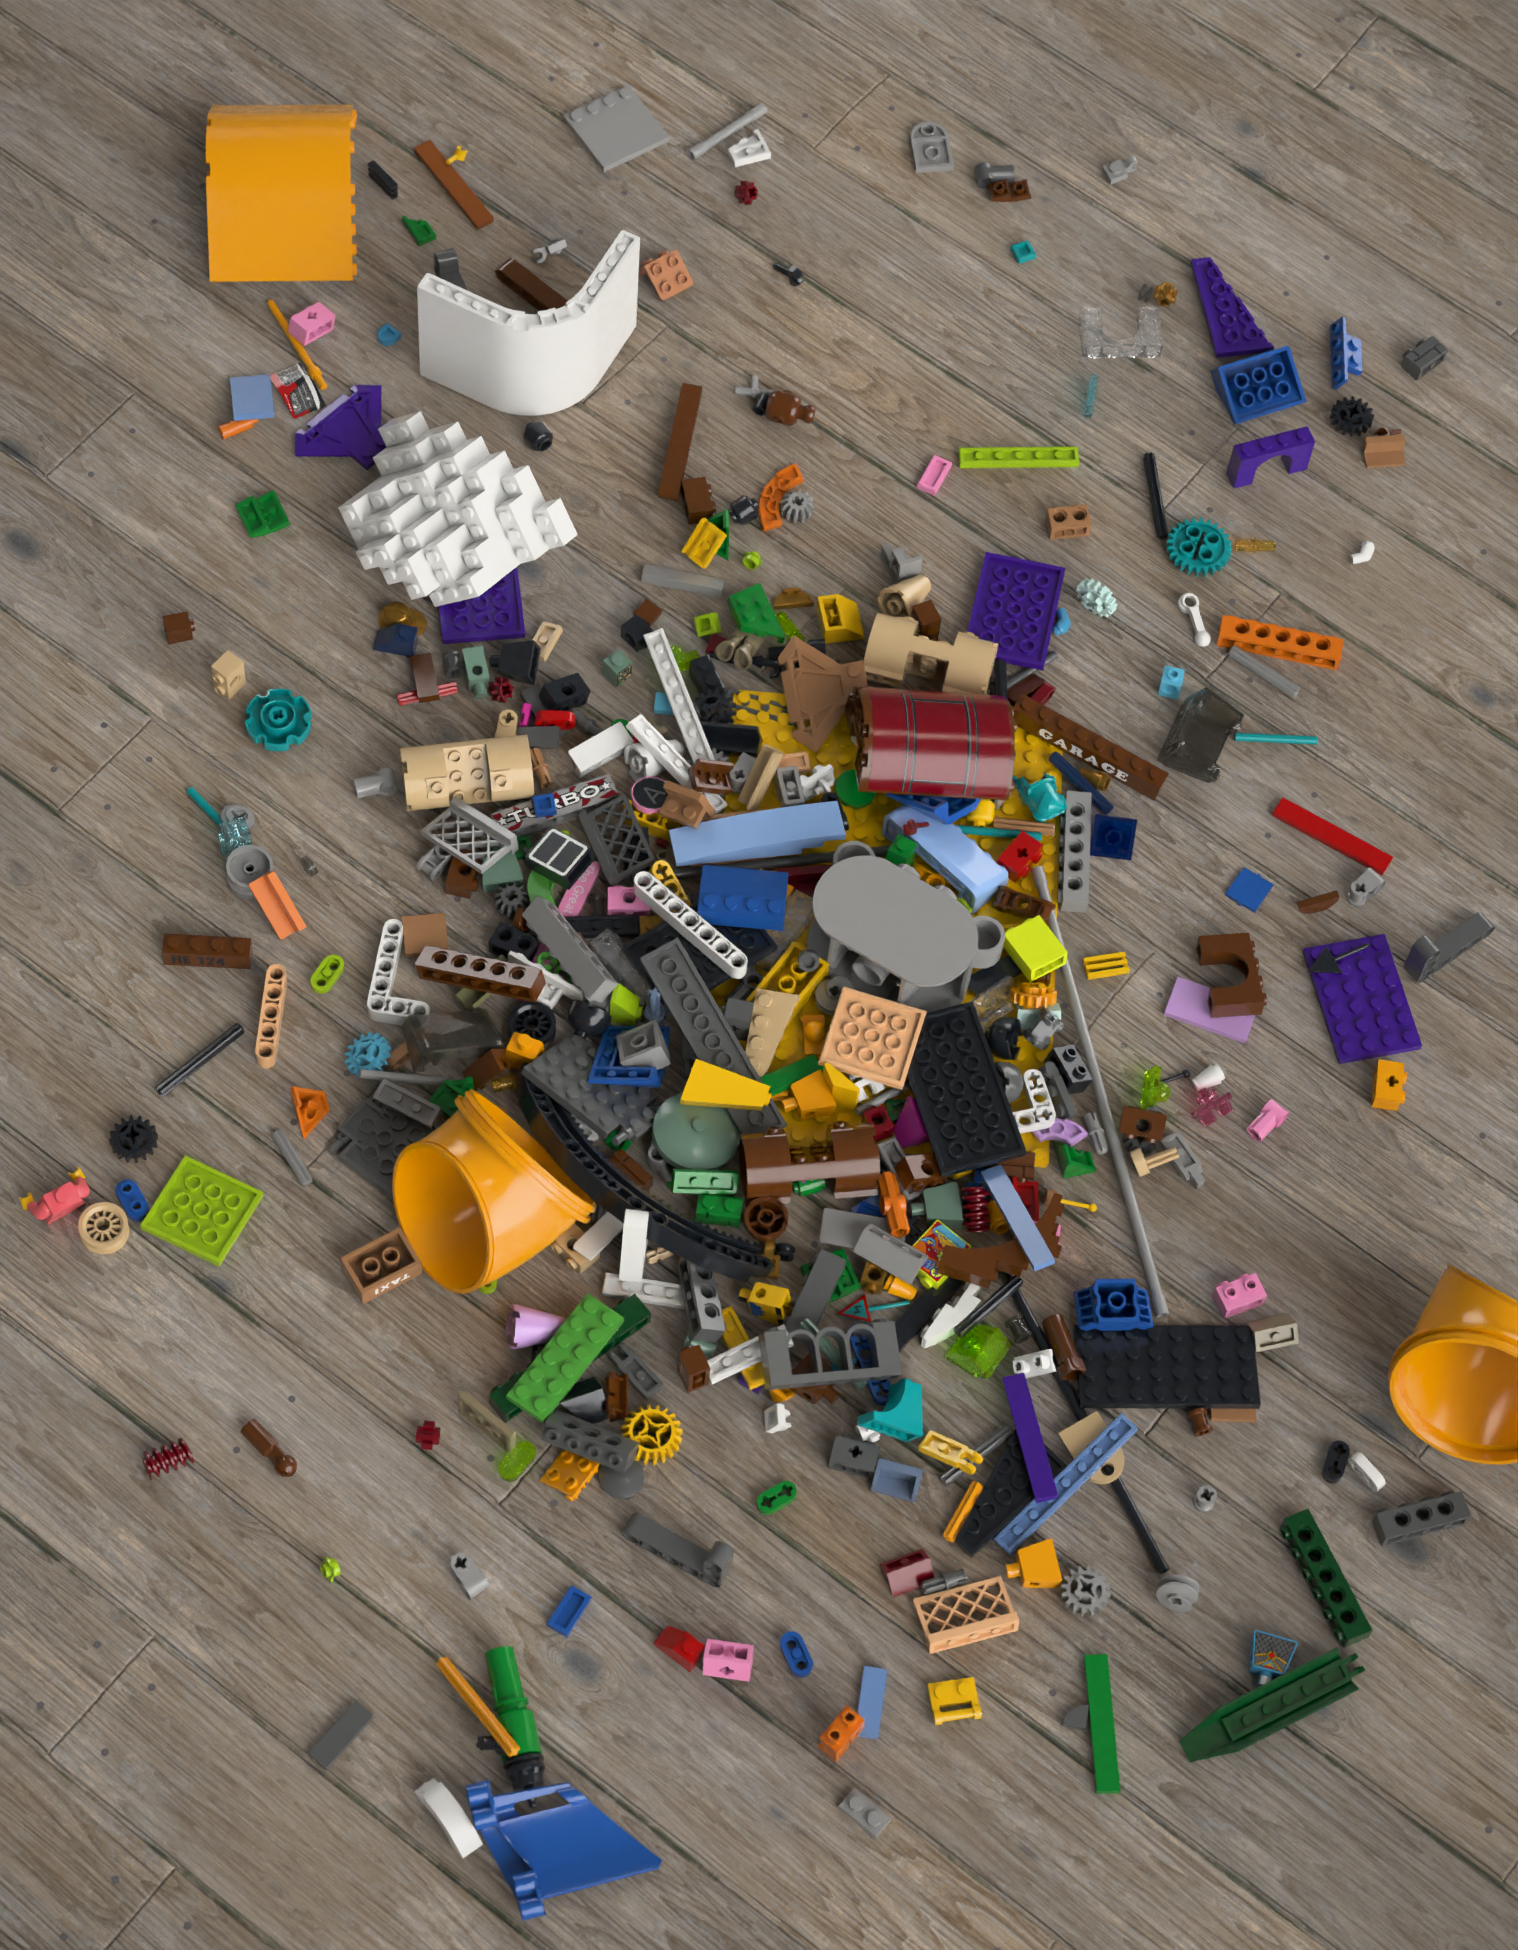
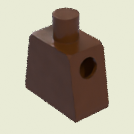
[789,1354,840,1404]

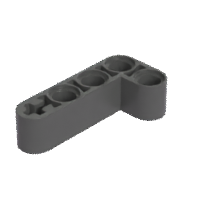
[434,248,468,291]

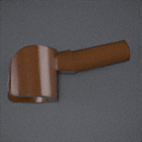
[1373,426,1401,436]

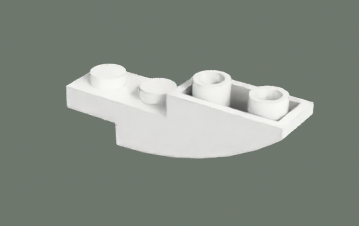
[920,1282,982,1349]

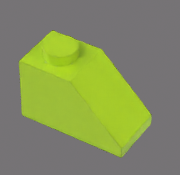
[610,983,643,1026]

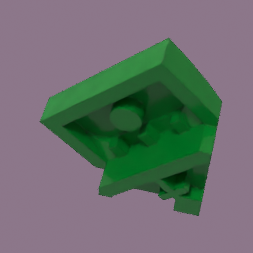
[429,1077,474,1118]

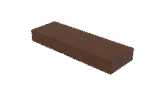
[410,653,440,703]

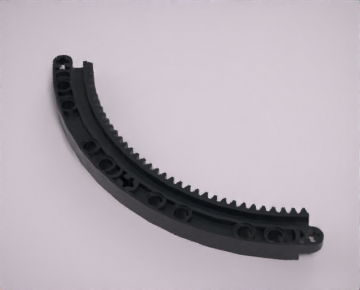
[515,1062,773,1282]

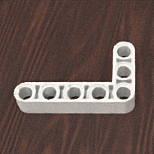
[367,919,430,1028]
[619,1209,649,1283]

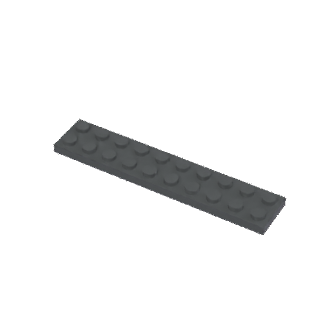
[640,937,787,1134]

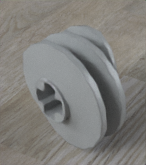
[814,976,854,1015]
[1156,1574,1200,1612]

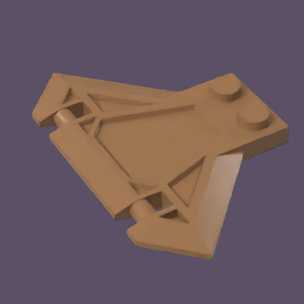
[778,635,868,753]

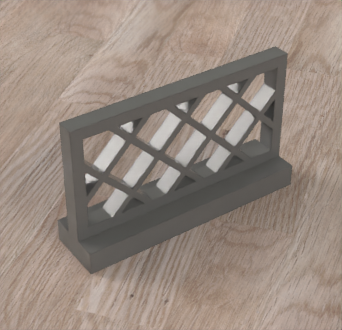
[578,794,657,887]

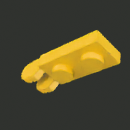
[918,1430,984,1475]

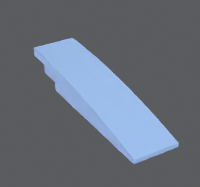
[669,801,846,866]

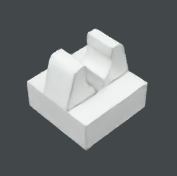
[764,1403,791,1433]

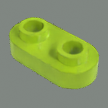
[310,955,344,994]

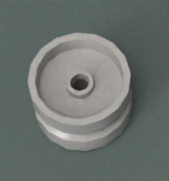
[226,844,274,900]

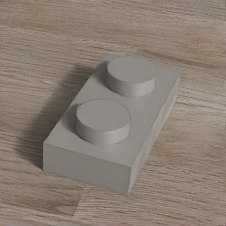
[838,1788,891,1839]

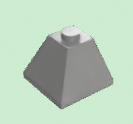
[616,1019,671,1070]

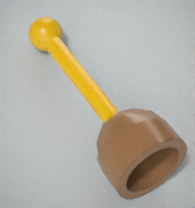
[1043,1189,1097,1212]

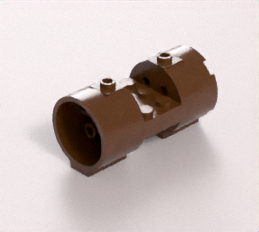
[738,1121,880,1207]

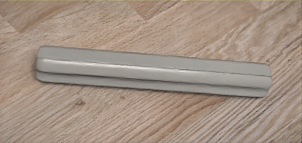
[1228,645,1300,698]

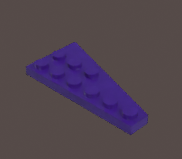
[1190,257,1274,358]

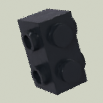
[1044,1045,1093,1094]

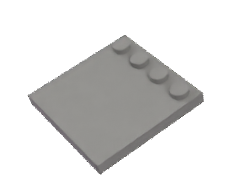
[563,85,669,172]

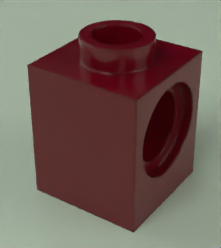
[861,1105,894,1142]

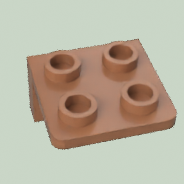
[639,249,693,301]

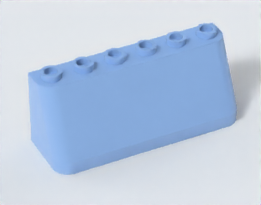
[881,805,1008,915]

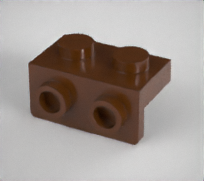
[688,758,734,796]

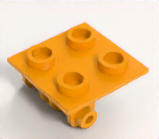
[539,1449,600,1502]

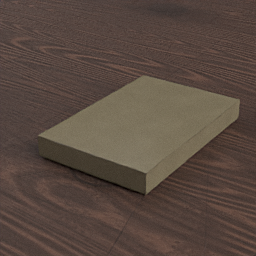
[458,1389,516,1454]

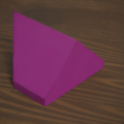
[893,1096,929,1149]

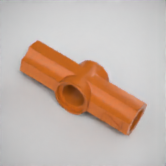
[876,1172,910,1238]

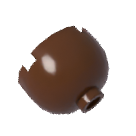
[744,1196,789,1242]

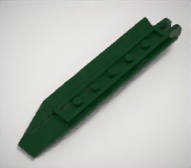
[1179,1647,1365,1762]

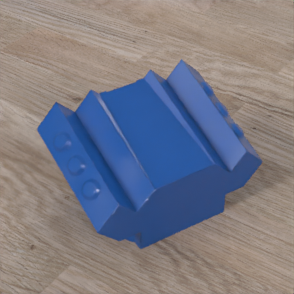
[1073,1279,1154,1331]

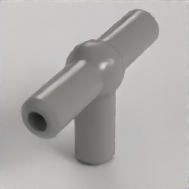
[734,375,774,398]

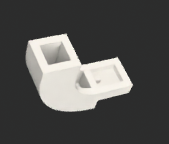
[414,1778,483,1858]

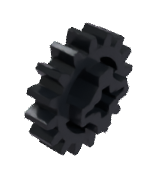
[1330,396,1374,437]
[693,687,737,724]
[109,1115,158,1163]

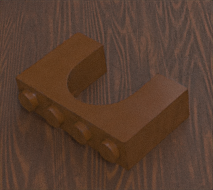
[1196,933,1267,1018]

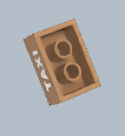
[340,1227,422,1304]

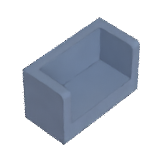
[871,1458,923,1503]

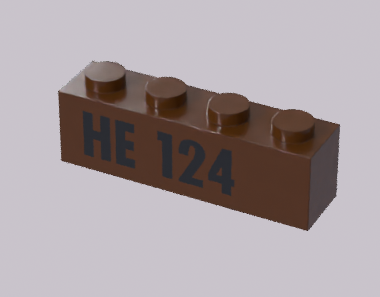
[162,933,253,969]

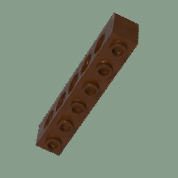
[415,945,546,1003]

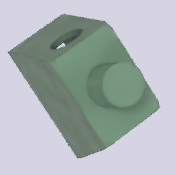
[461,645,489,699]
[482,846,524,893]
[910,1182,963,1229]

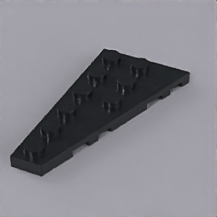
[955,1429,1067,1559]

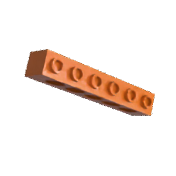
[1216,615,1344,670]

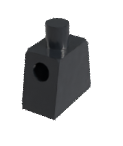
[490,640,541,685]

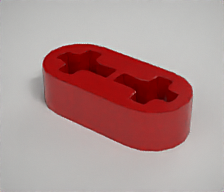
[535,710,575,730]

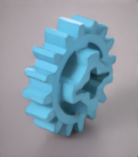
[345,1032,392,1078]

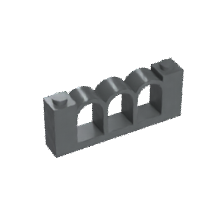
[758,1318,902,1390]

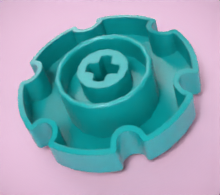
[245,688,312,751]

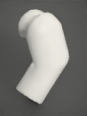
[1349,541,1375,565]

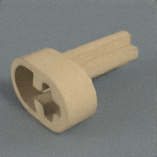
[1130,1147,1179,1177]

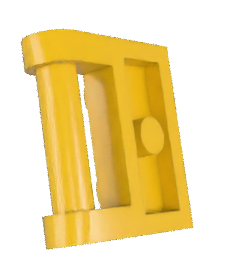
[927,1677,982,1725]

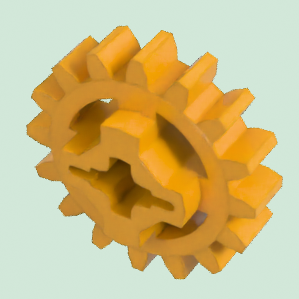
[1010,982,1057,1009]

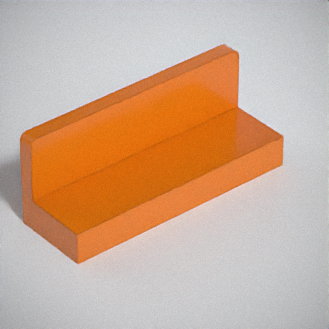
[248,871,307,940]

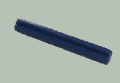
[1049,751,1114,815]

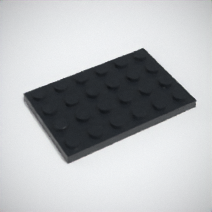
[621,901,778,1015]

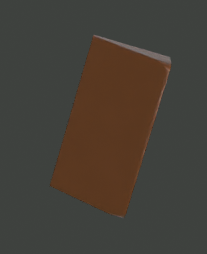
[1007,673,1047,706]

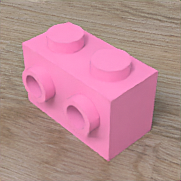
[1212,1273,1267,1319]

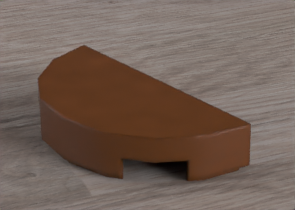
[1297,890,1339,914]

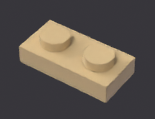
[533,621,563,662]

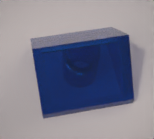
[1090,814,1137,861]

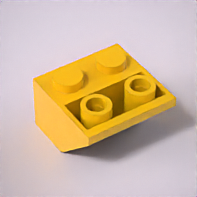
[816,594,864,644]

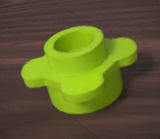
[320,1556,340,1583]

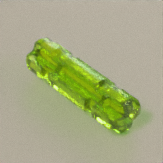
[776,611,805,642]

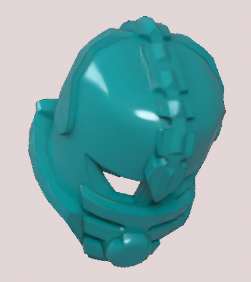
[1012,773,1067,822]

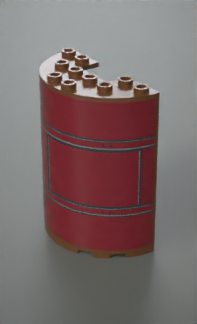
[845,686,1017,800]

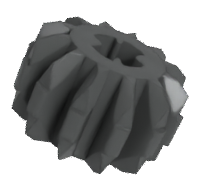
[494,883,530,920]

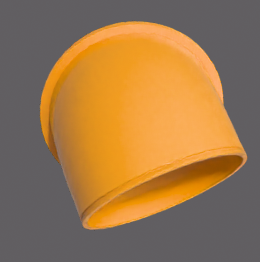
[392,1090,596,1294]
[1388,1264,1518,1464]

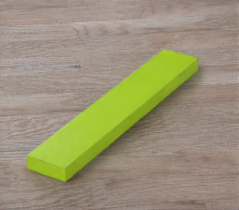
[958,447,1079,468]

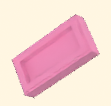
[917,455,952,496]

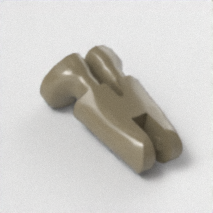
[715,628,764,670]

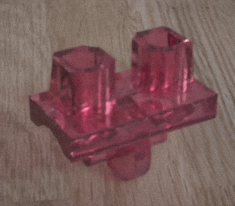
[1191,1088,1234,1127]

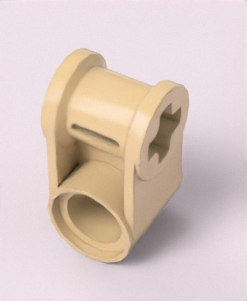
[494,710,518,738]

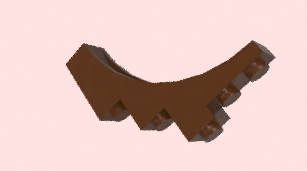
[937,1193,1065,1288]

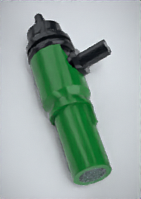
[476,1646,545,1808]

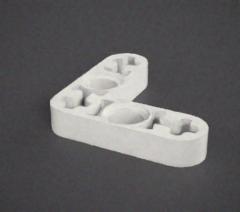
[1013,1069,1056,1134]

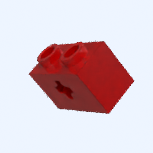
[997,831,1043,883]

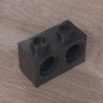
[488,922,539,962]

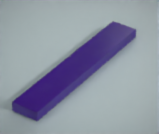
[1002,1373,1058,1503]

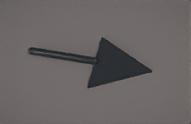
[1307,943,1370,973]

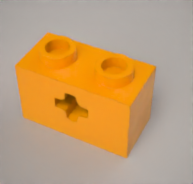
[1371,1059,1407,1111]

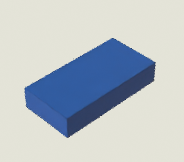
[547,1585,592,1638]

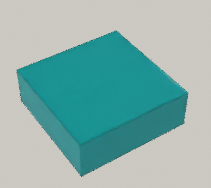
[1010,240,1036,264]

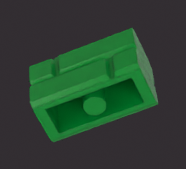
[695,1194,743,1228]

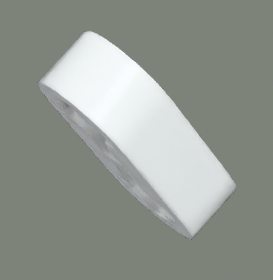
[1348,1452,1386,1492]

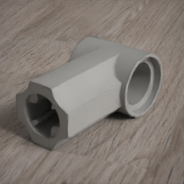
[353,768,398,798]

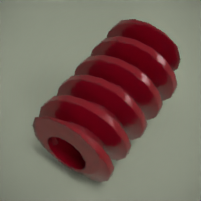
[961,1186,990,1232]
[142,1437,194,1480]

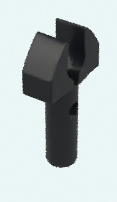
[773,262,804,286]

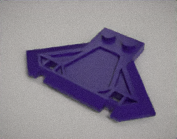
[295,385,387,470]

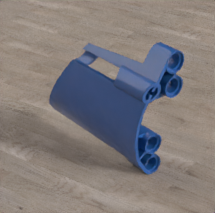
[465,1780,662,1921]

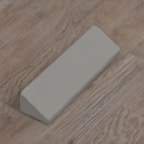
[641,564,725,598]

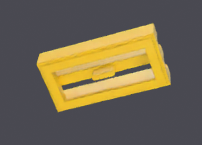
[1083,952,1130,980]

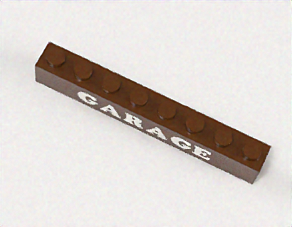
[1013,694,1169,801]

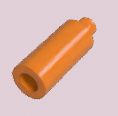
[217,419,259,440]

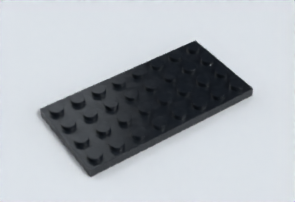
[906,1001,1027,1178]
[1073,1325,1261,1409]

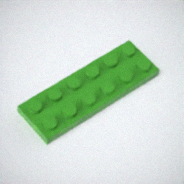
[506,1293,624,1424]

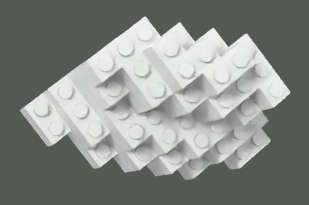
[338,411,578,607]

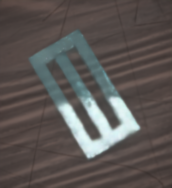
[1084,374,1099,418]

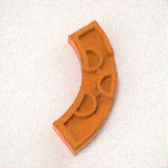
[758,463,804,532]

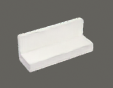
[568,722,634,779]

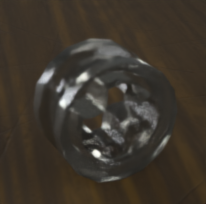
[1138,284,1154,304]

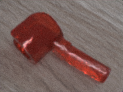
[903,819,929,836]

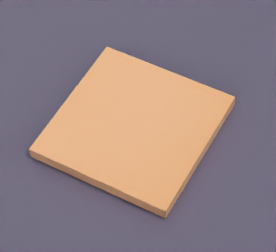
[818,986,927,1090]

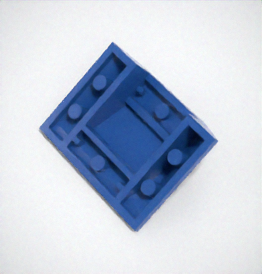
[886,793,981,824]
[588,1026,670,1088]

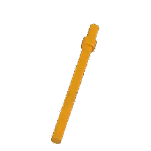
[267,300,328,390]

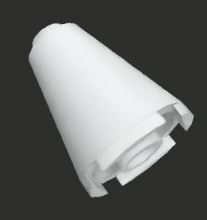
[624,739,685,782]

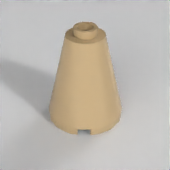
[877,574,931,618]

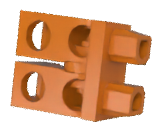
[818,1705,865,1763]

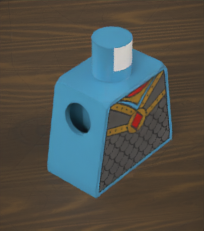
[1249,1630,1298,1687]

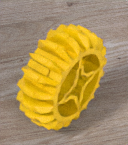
[621,1404,683,1466]

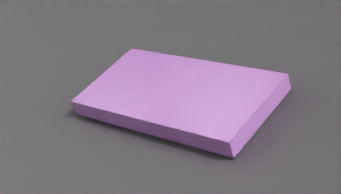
[1164,977,1255,1044]

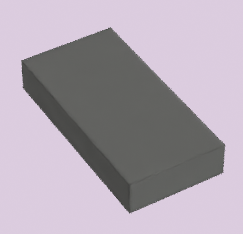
[517,726,560,749]

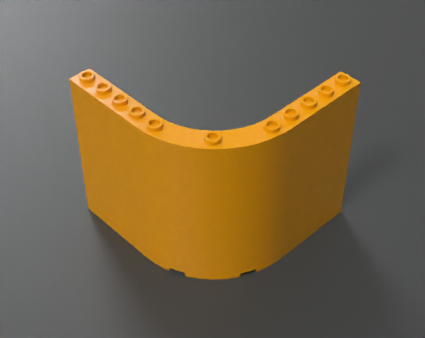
[206,105,357,282]

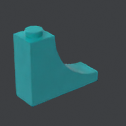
[858,1378,923,1442]

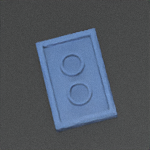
[230,374,275,421]

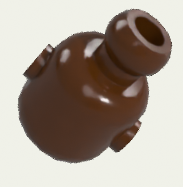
[765,390,816,426]

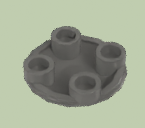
[599,1461,645,1499]

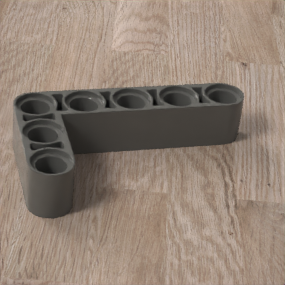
[1404,911,1495,983]
[621,1513,734,1588]

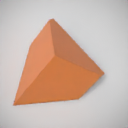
[290,1086,330,1140]

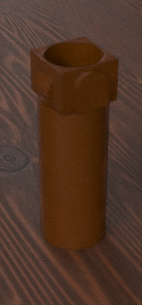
[1042,1314,1086,1380]

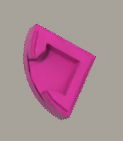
[519,703,532,727]

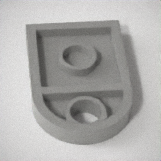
[910,122,954,173]

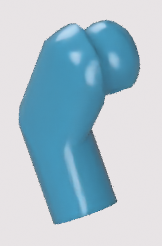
[1052,608,1071,636]

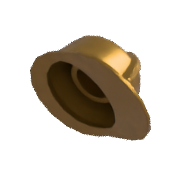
[378,601,427,636]

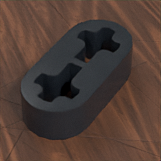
[1322,1440,1350,1484]

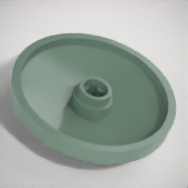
[652,1093,740,1170]

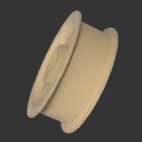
[78,1202,129,1254]

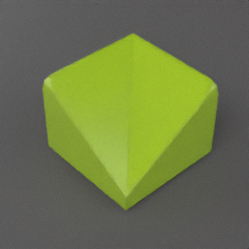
[694,612,722,637]

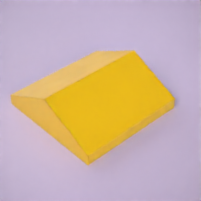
[823,1062,860,1110]

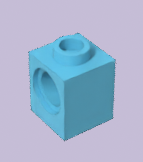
[1158,665,1185,700]

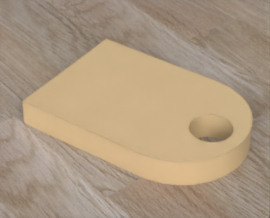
[1058,1411,1124,1484]

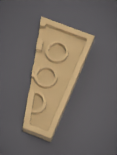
[745,988,801,1077]

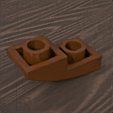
[988,179,1031,202]

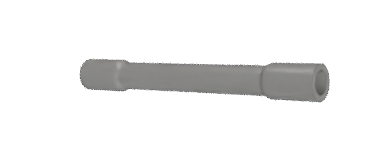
[687,103,767,160]

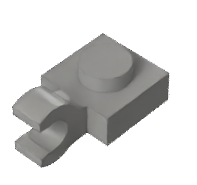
[1102,156,1138,185]
[531,237,567,263]

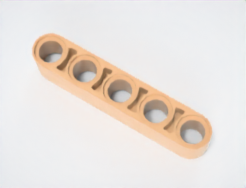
[255,964,287,1069]

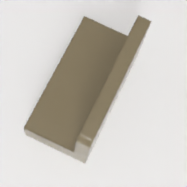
[1246,1313,1299,1352]

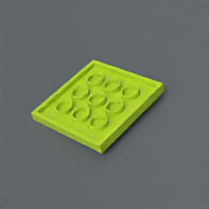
[140,1155,264,1267]

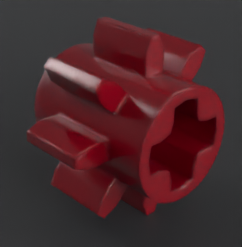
[734,181,758,205]
[487,677,514,703]
[416,1420,441,1450]

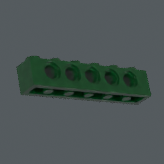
[1280,1508,1373,1648]

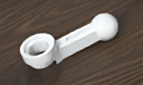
[1178,593,1211,647]

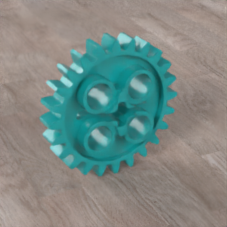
[1166,517,1232,577]

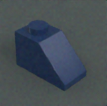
[373,623,418,657]

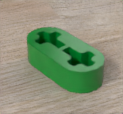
[756,1481,797,1515]

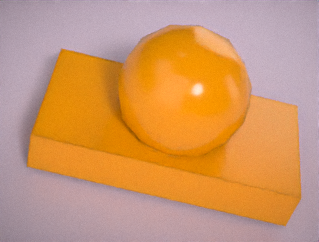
[802,1015,826,1057]

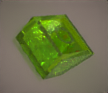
[944,1324,1012,1379]

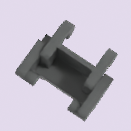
[1022,1007,1064,1050]

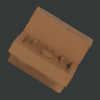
[659,780,715,829]

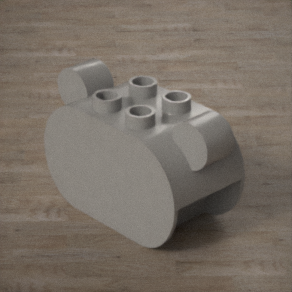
[807,841,1005,1013]

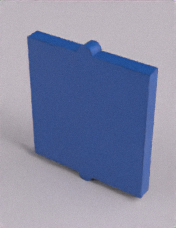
[1225,867,1274,913]

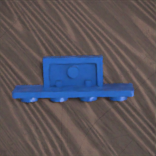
[1330,317,1362,390]

